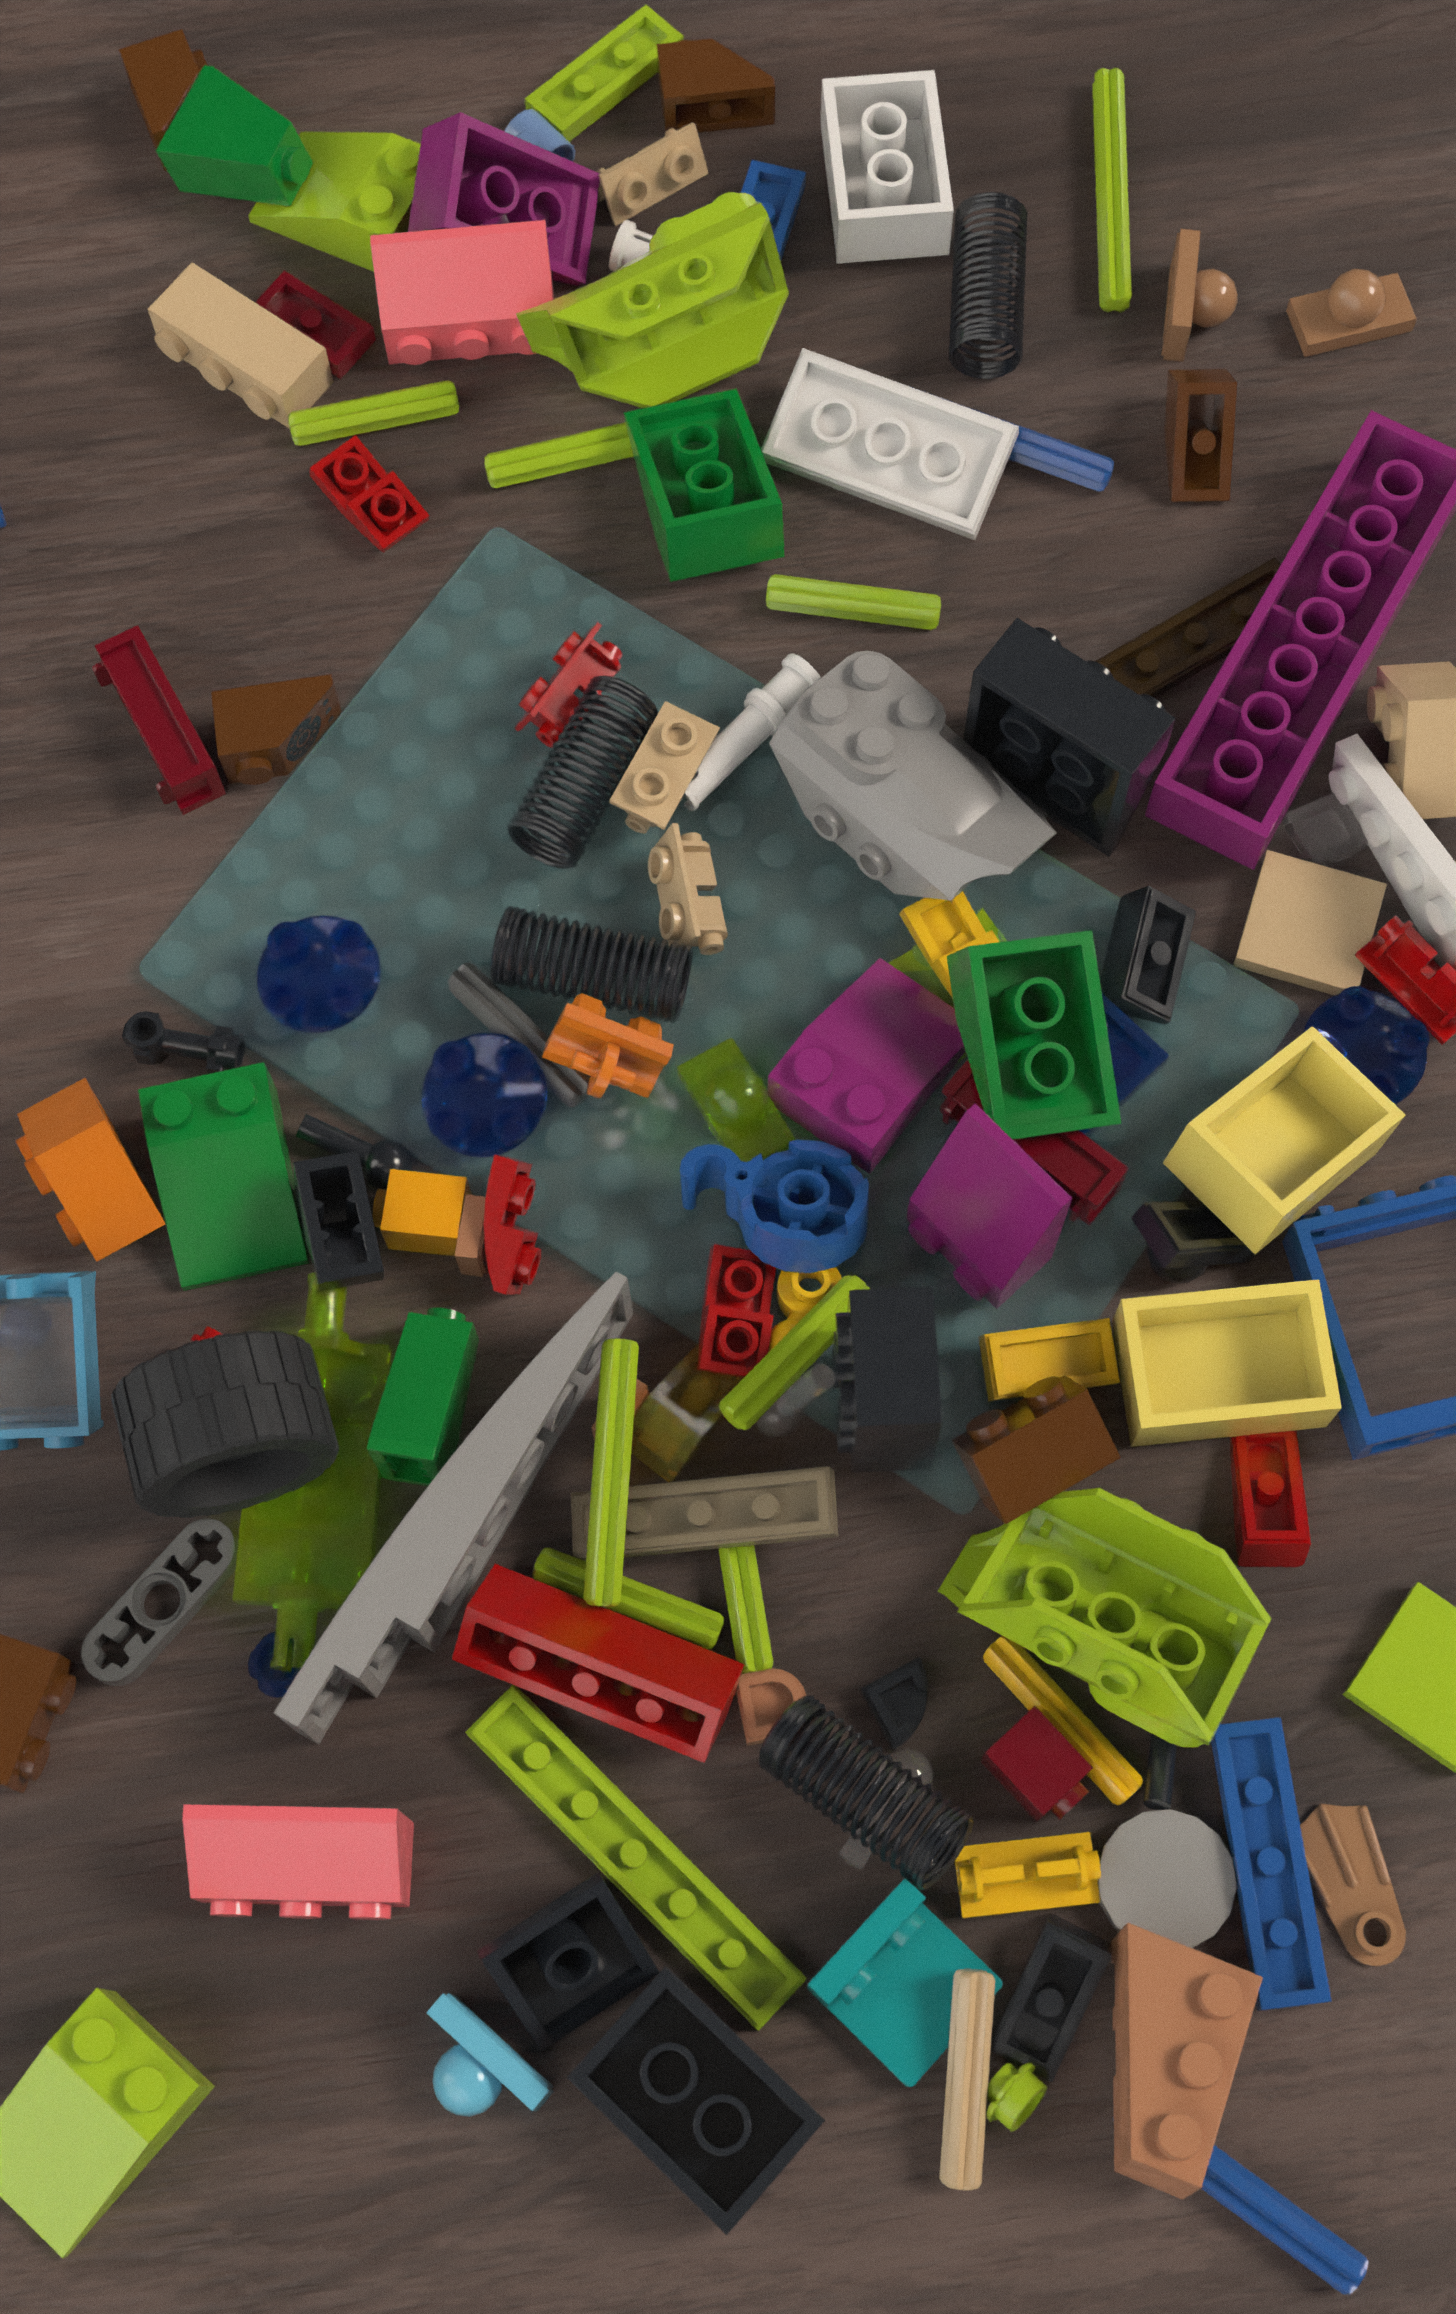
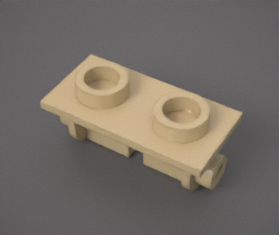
[595,122,709,226]
[609,701,720,834]
[648,823,728,955]

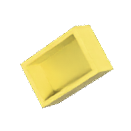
[1163,1026,1406,1254]
[1112,1279,1342,1447]

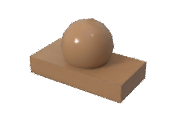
[1161,229,1238,362]
[1286,269,1417,357]

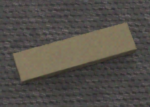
[571,1466,839,1561]

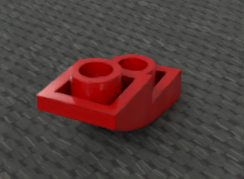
[310,435,430,553]
[484,1154,541,1295]
[697,1244,776,1378]

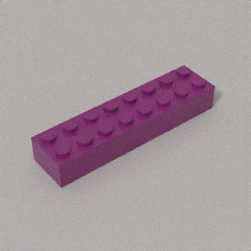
[1145,410,1456,870]

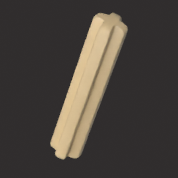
[940,1969,995,2190]

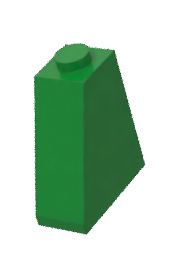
[156,65,314,207]
[366,1307,479,1486]

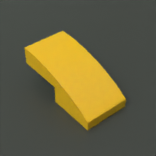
[899,891,999,998]

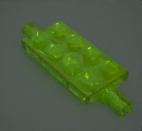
[233,1273,392,1672]

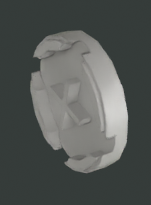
[1097,1809,1237,1948]

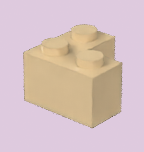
[1367,661,1456,819]

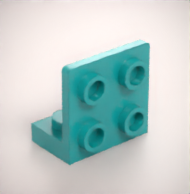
[807,1878,1002,2087]

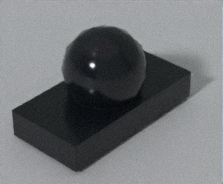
[1131,1200,1257,1284]

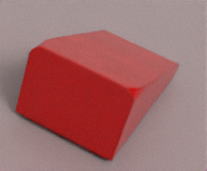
[1230,1430,1311,1567]

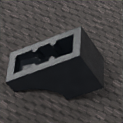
[293,1151,384,1292]

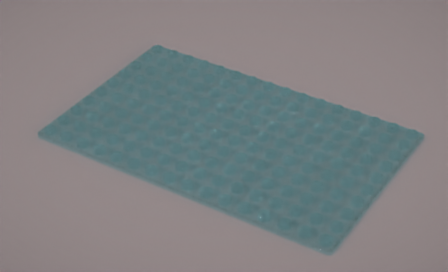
[139,527,1299,1515]

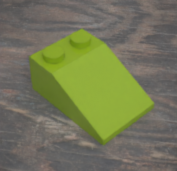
[248,132,421,272]
[0,1988,215,2258]

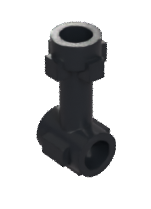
[122,1011,245,1074]

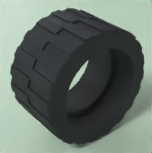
[111,1330,339,1518]

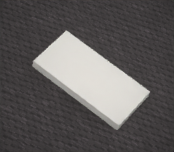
[761,348,1019,540]

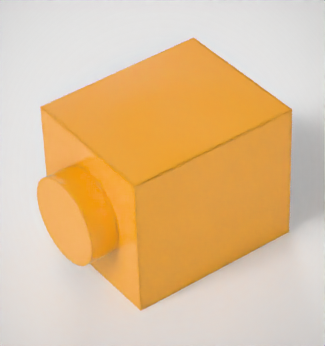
[373,1169,472,1256]

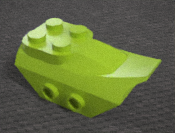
[516,192,789,408]
[938,1488,1271,1748]

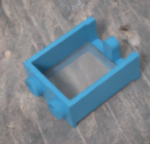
[0,1271,104,1450]

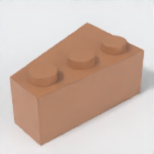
[1111,1922,1263,2200]

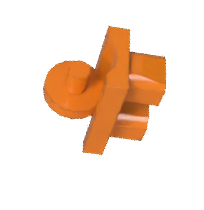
[542,993,674,1099]

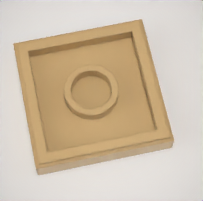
[1233,850,1387,1001]

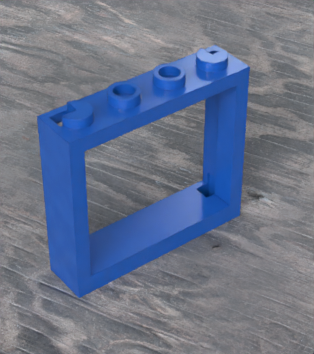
[1282,1175,1456,1460]

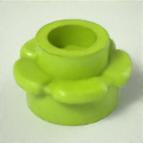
[986,2063,1048,2132]

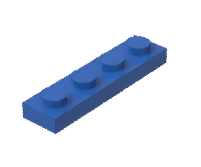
[1211,1717,1332,2011]

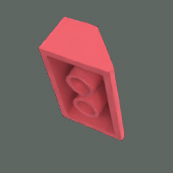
[370,220,554,365]
[183,1804,414,1920]

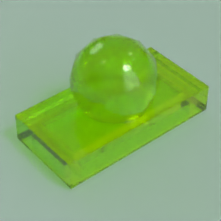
[677,1037,796,1162]

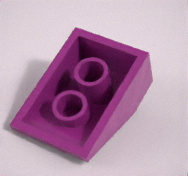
[408,112,600,286]
[768,958,966,1174]
[906,1103,1072,1309]

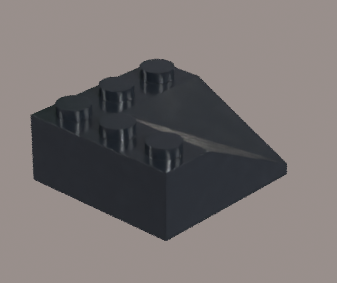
[963,618,1176,857]

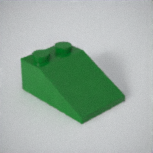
[624,388,785,582]
[947,930,1122,1140]
[138,1062,309,1291]

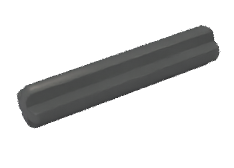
[447,962,590,1108]

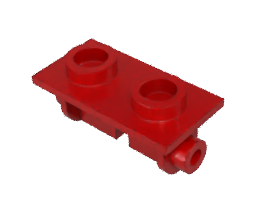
[514,622,623,748]
[1354,915,1456,1045]

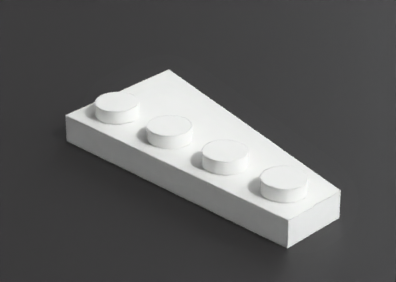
[1329,734,1456,971]

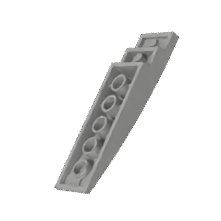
[274,1271,633,1745]

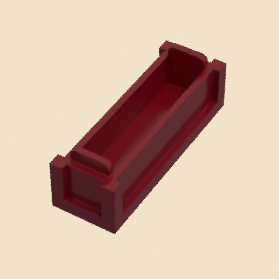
[92,625,226,815]
[939,1060,1129,1226]

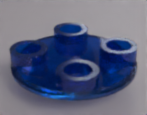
[257,915,381,1033]
[1303,986,1430,1105]
[422,1033,547,1158]

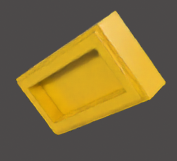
[978,1318,1120,1402]

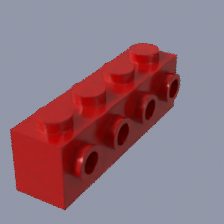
[452,1564,745,1763]

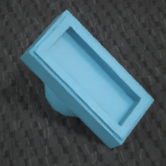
[426,1993,554,2117]

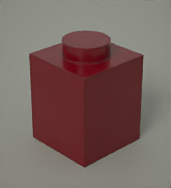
[980,1706,1093,1822]

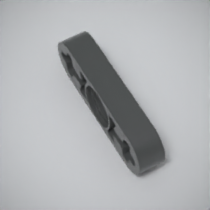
[81,1519,241,1686]

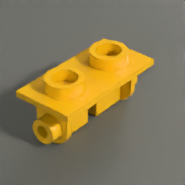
[955,1832,1101,1919]

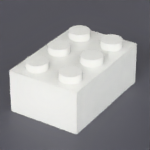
[821,70,954,264]

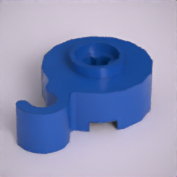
[679,1140,869,1273]

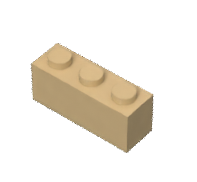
[148,262,334,429]

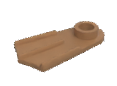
[1300,1804,1406,1966]

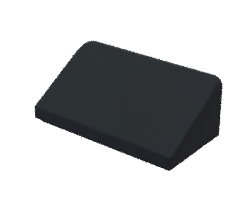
[1100,885,1196,1024]

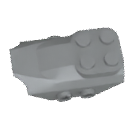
[769,650,1057,901]

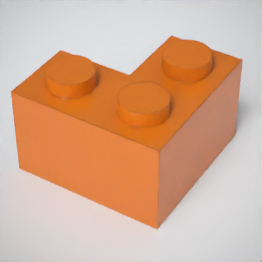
[15,1078,166,1262]

